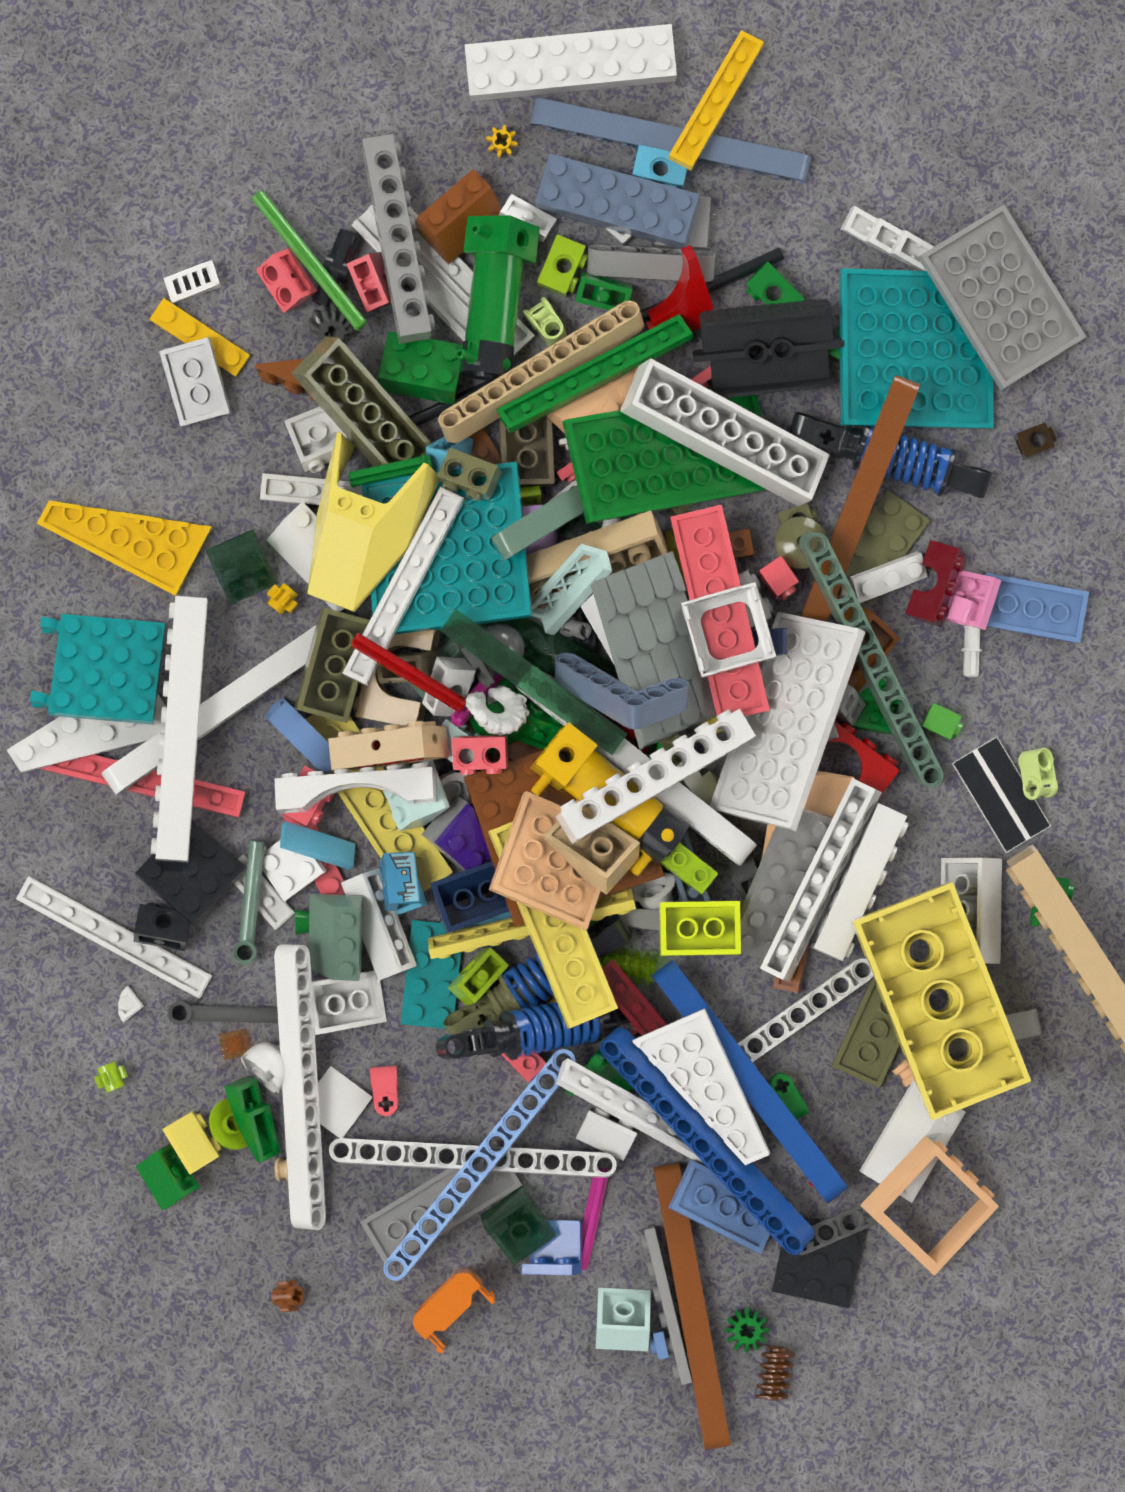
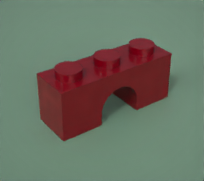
[905,540,966,627]

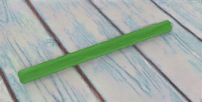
[252,191,367,331]

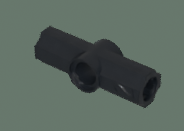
[312,229,361,307]

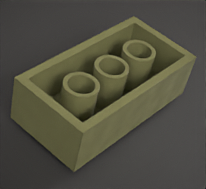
[294,607,370,723]

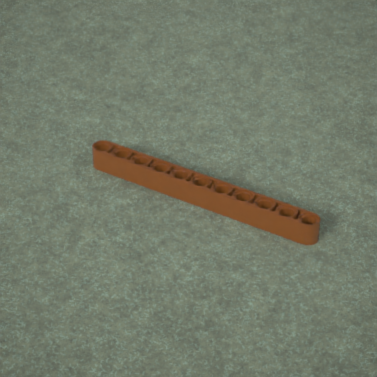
[800,375,920,622]
[653,1162,731,1451]

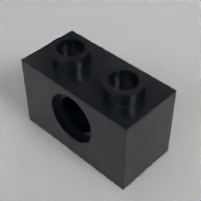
[133,903,191,951]

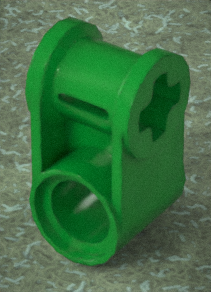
[769,1072,810,1120]

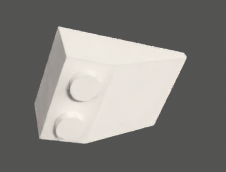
[312,970,387,1035]

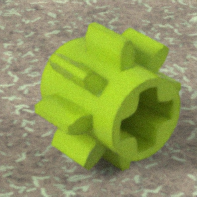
[94,1061,128,1093]

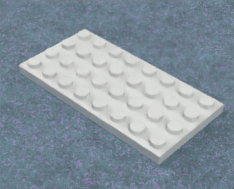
[710,612,865,831]

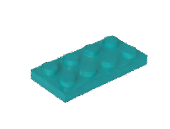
[401,920,464,1029]

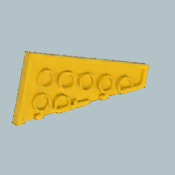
[37,500,213,596]

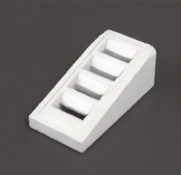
[164,260,221,303]

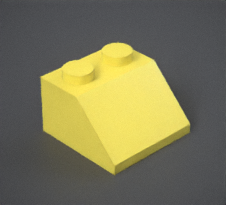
[162,1111,222,1174]

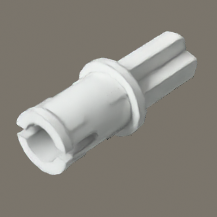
[961,626,982,677]

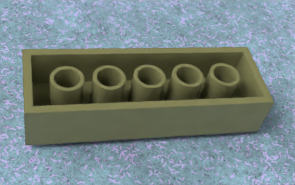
[291,336,432,477]

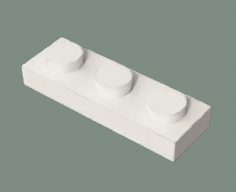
[848,551,927,603]

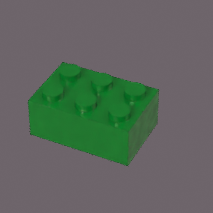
[378,331,463,405]

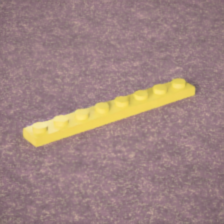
[428,888,636,959]

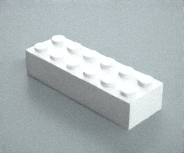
[809,803,908,961]

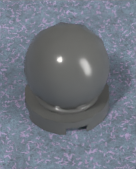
[457,623,524,689]

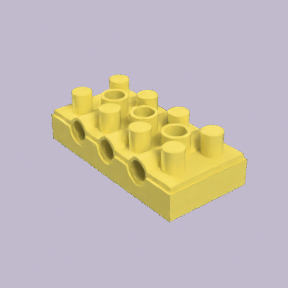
[851,882,1031,1120]

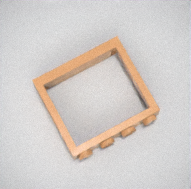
[860,1136,999,1276]

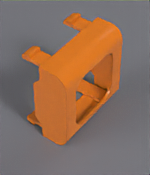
[413,1267,496,1353]

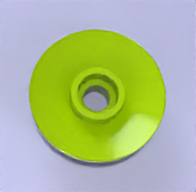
[209,1098,247,1150]

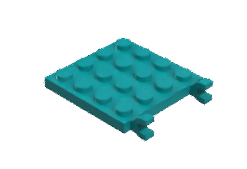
[30,614,166,725]

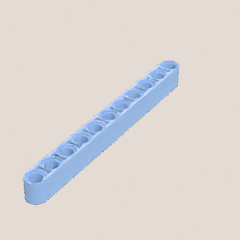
[384,1049,576,1281]

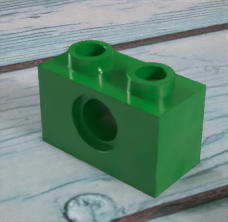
[745,261,804,305]
[575,272,632,310]

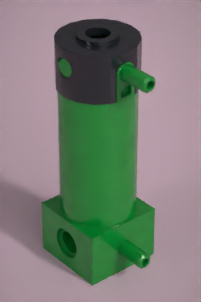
[456,215,540,381]

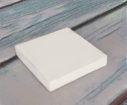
[318,1066,373,1138]

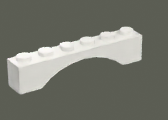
[275,763,437,814]

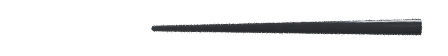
[408,247,784,426]

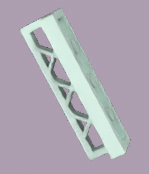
[531,544,612,635]

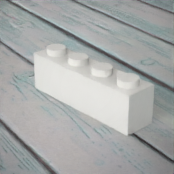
[341,868,417,980]

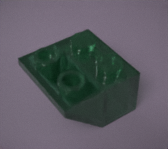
[206,529,278,605]

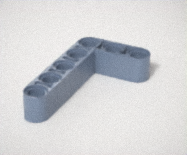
[555,653,688,729]

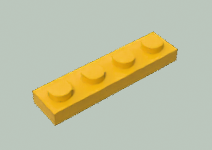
[149,298,250,377]

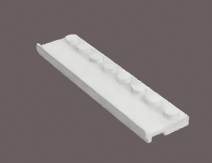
[351,187,535,356]

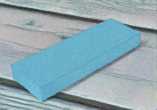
[280,821,355,870]

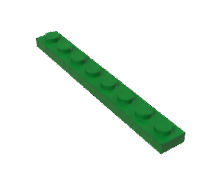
[496,314,693,434]

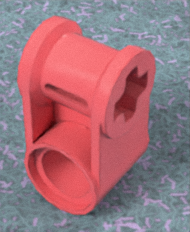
[370,1065,398,1116]

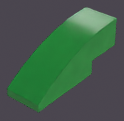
[224,1077,281,1163]

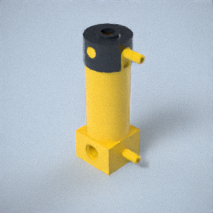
[530,722,690,876]

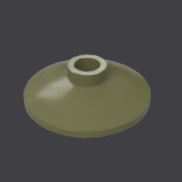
[775,517,826,569]

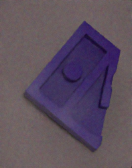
[434,804,490,870]

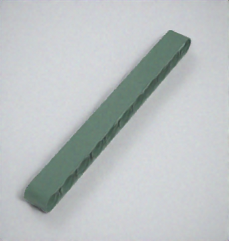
[799,531,943,788]

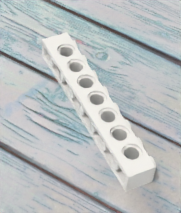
[556,709,756,844]
[760,778,882,981]

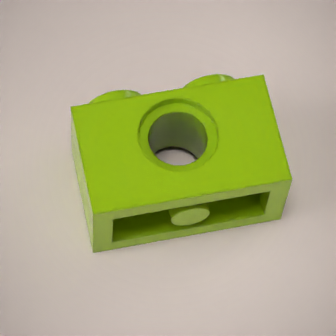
[537,234,588,297]
[660,843,718,895]
[447,947,509,1005]

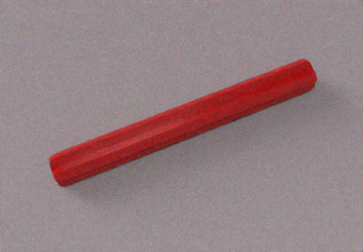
[351,633,466,712]

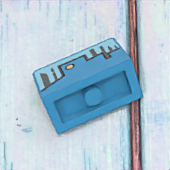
[380,852,420,911]

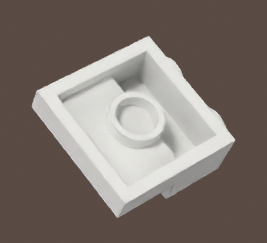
[284,406,353,473]

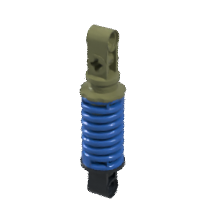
[443,914,632,1035]

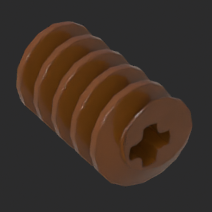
[755,1344,795,1401]

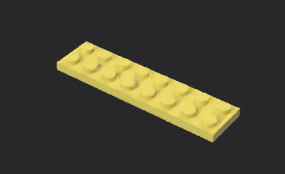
[305,714,453,892]
[488,822,618,1029]

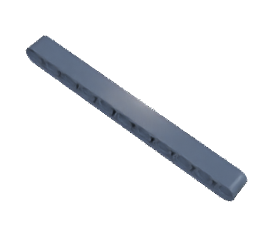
[530,98,811,184]

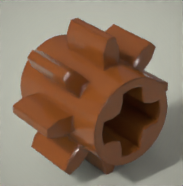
[271,1280,304,1312]

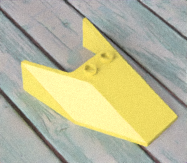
[307,432,440,612]

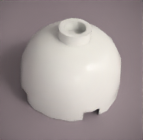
[241,1042,285,1093]

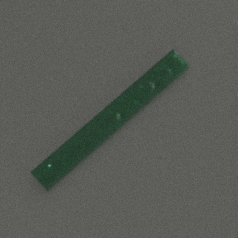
[440,609,627,755]

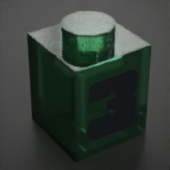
[561,515,602,540]

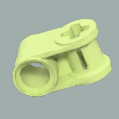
[522,297,567,347]
[1018,748,1058,800]

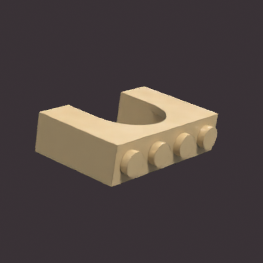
[354,629,441,725]

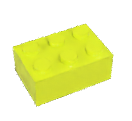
[659,901,741,956]

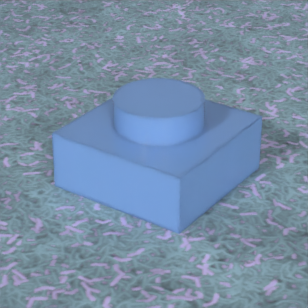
[649,1329,669,1360]

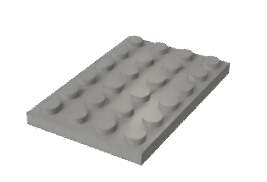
[918,205,1086,390]

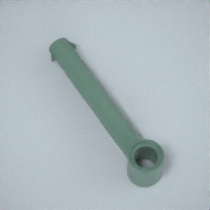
[233,840,267,965]

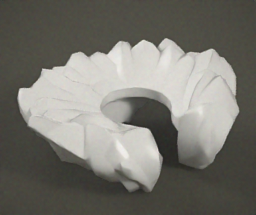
[466,686,529,736]

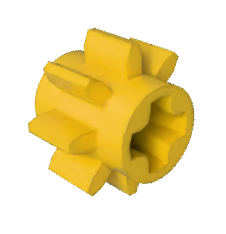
[486,125,518,159]
[267,583,299,615]

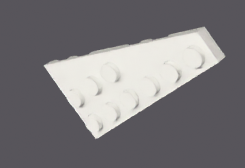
[7,693,166,773]
[632,1008,770,1165]

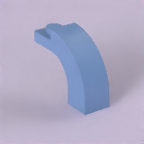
[264,697,332,775]

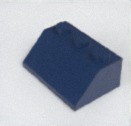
[430,861,509,935]

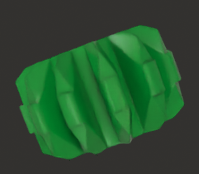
[724,1307,769,1353]

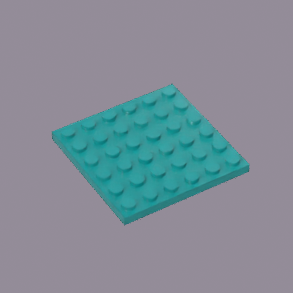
[839,268,994,429]
[362,462,532,635]

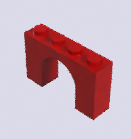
[827,721,900,796]

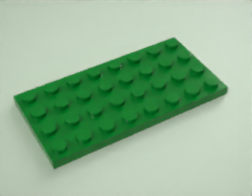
[562,395,769,524]

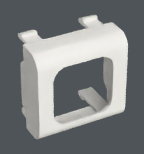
[681,582,776,678]

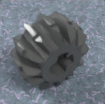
[308,302,353,344]

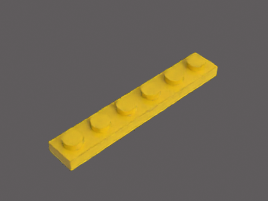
[668,30,764,171]

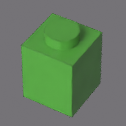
[921,703,963,741]

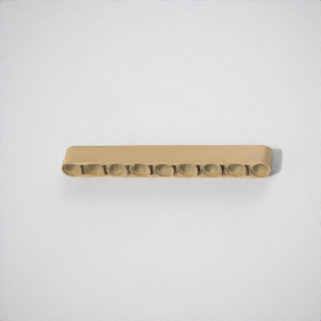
[438,301,644,443]

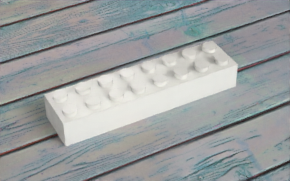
[465,24,677,102]
[620,358,830,506]

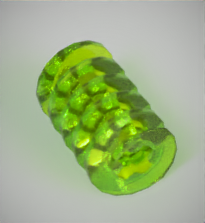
[603,948,657,986]

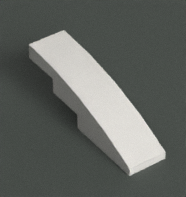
[840,206,934,271]

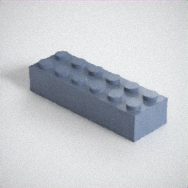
[535,154,701,249]

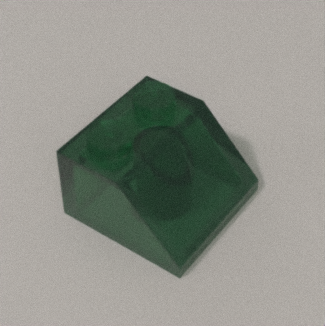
[480,1185,557,1266]

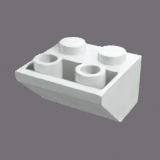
[576,1107,637,1161]

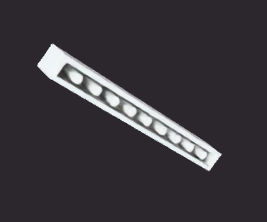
[151,596,208,862]

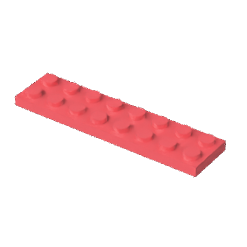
[670,505,770,717]

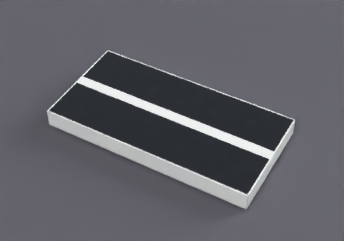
[952,737,1051,853]

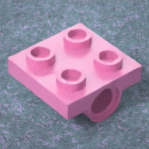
[945,571,1001,630]

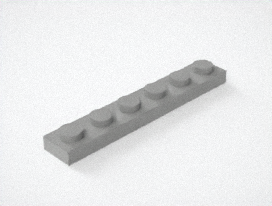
[640,1226,692,1385]

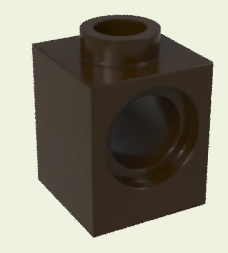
[1014,422,1057,460]

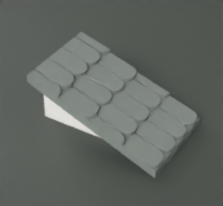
[580,551,717,749]

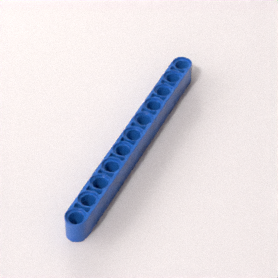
[651,960,849,1204]
[600,1028,814,1255]

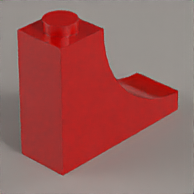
[645,245,714,332]

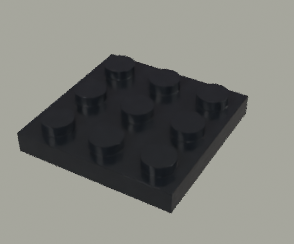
[135,819,247,926]
[771,1217,865,1308]

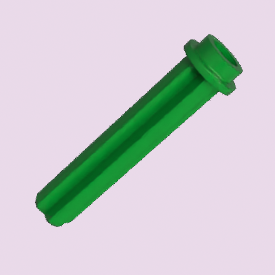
[348,453,432,487]

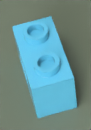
[632,145,687,190]

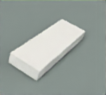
[234,854,295,930]

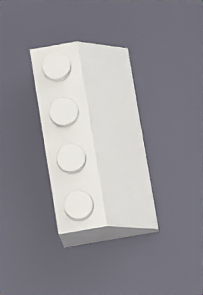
[267,502,345,612]
[941,858,1002,964]
[859,1081,966,1203]

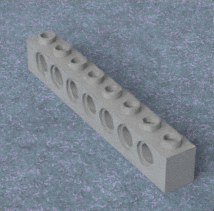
[361,134,435,344]

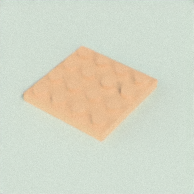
[489,791,600,930]

